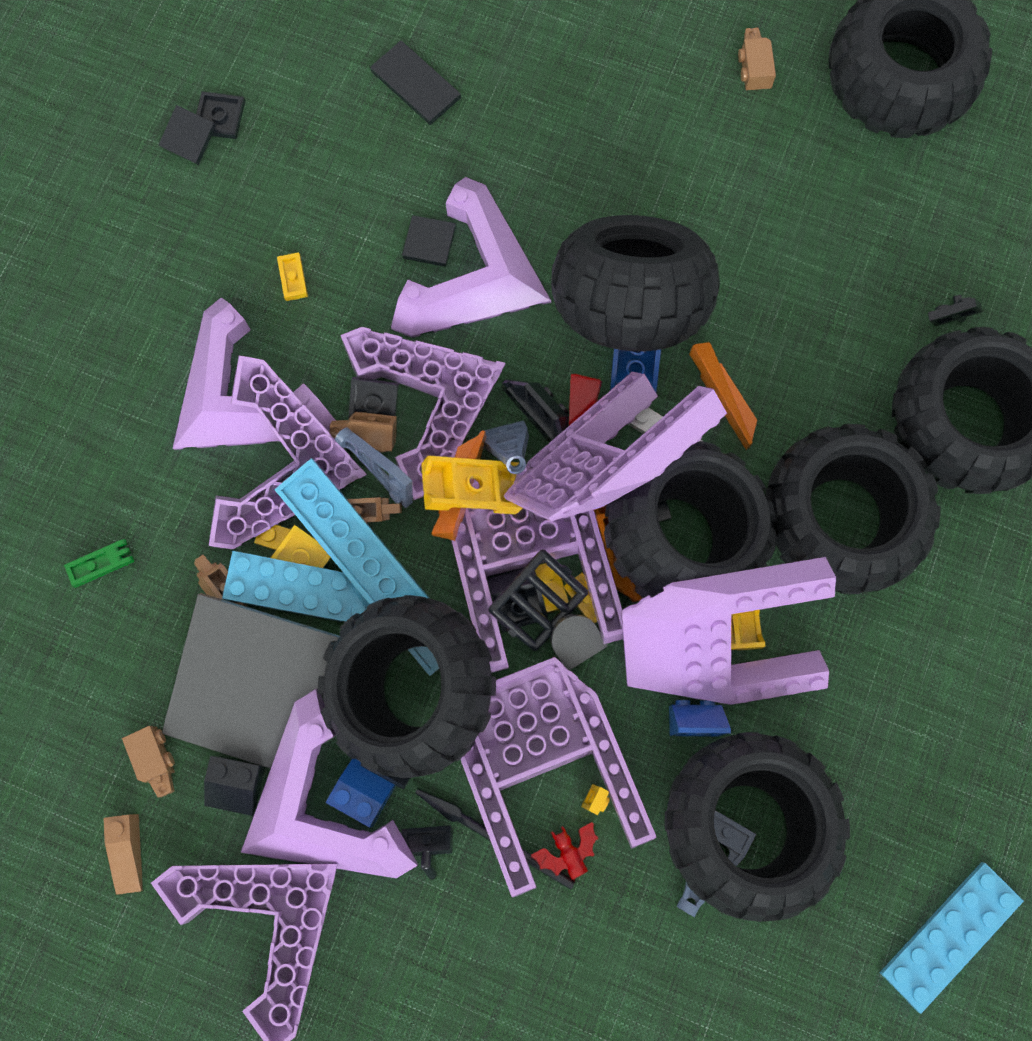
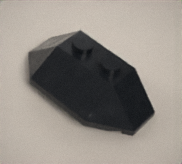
[502,380,569,443]

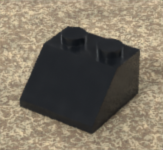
[487,568,548,633]
[204,756,265,816]

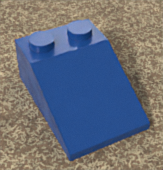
[610,349,661,392]
[669,700,731,737]
[326,759,396,827]

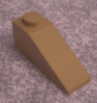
[104,814,143,895]

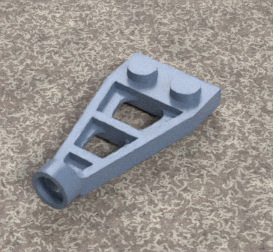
[479,420,529,474]
[335,427,413,508]
[676,811,756,917]

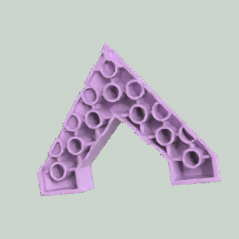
[391,177,551,338]
[173,298,336,450]
[340,327,505,500]
[209,356,367,549]
[241,689,418,878]
[151,864,338,1041]

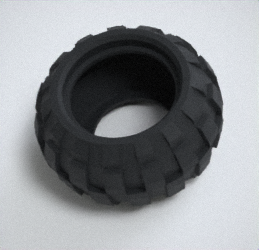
[828,0,992,138]
[551,215,720,351]
[892,327,1032,494]
[765,424,941,594]
[604,441,777,598]
[318,595,496,778]
[664,732,850,922]

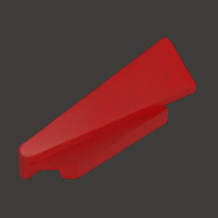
[569,374,602,426]

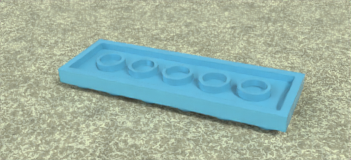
[222,551,370,622]
[879,862,1024,1014]

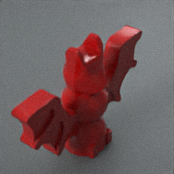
[530,822,598,880]

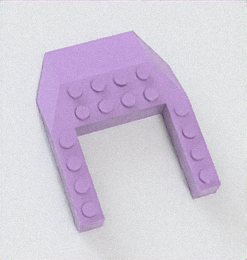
[504,372,727,521]
[452,467,623,673]
[621,557,836,705]
[460,657,656,897]

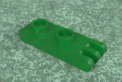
[64,539,134,588]

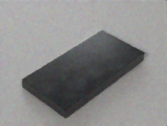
[370,41,461,125]

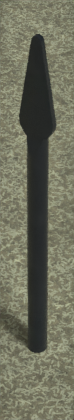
[416,789,576,890]

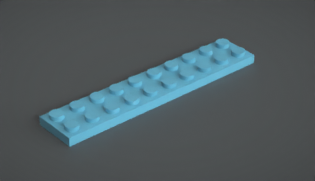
[274,458,439,676]

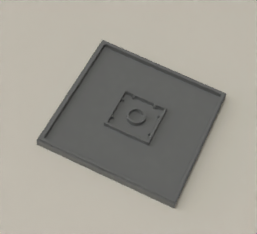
[162,593,340,768]

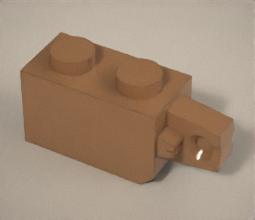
[738,28,776,90]
[330,412,397,452]
[347,497,402,522]
[194,555,248,607]
[122,726,175,798]

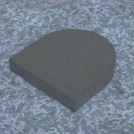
[550,614,608,670]

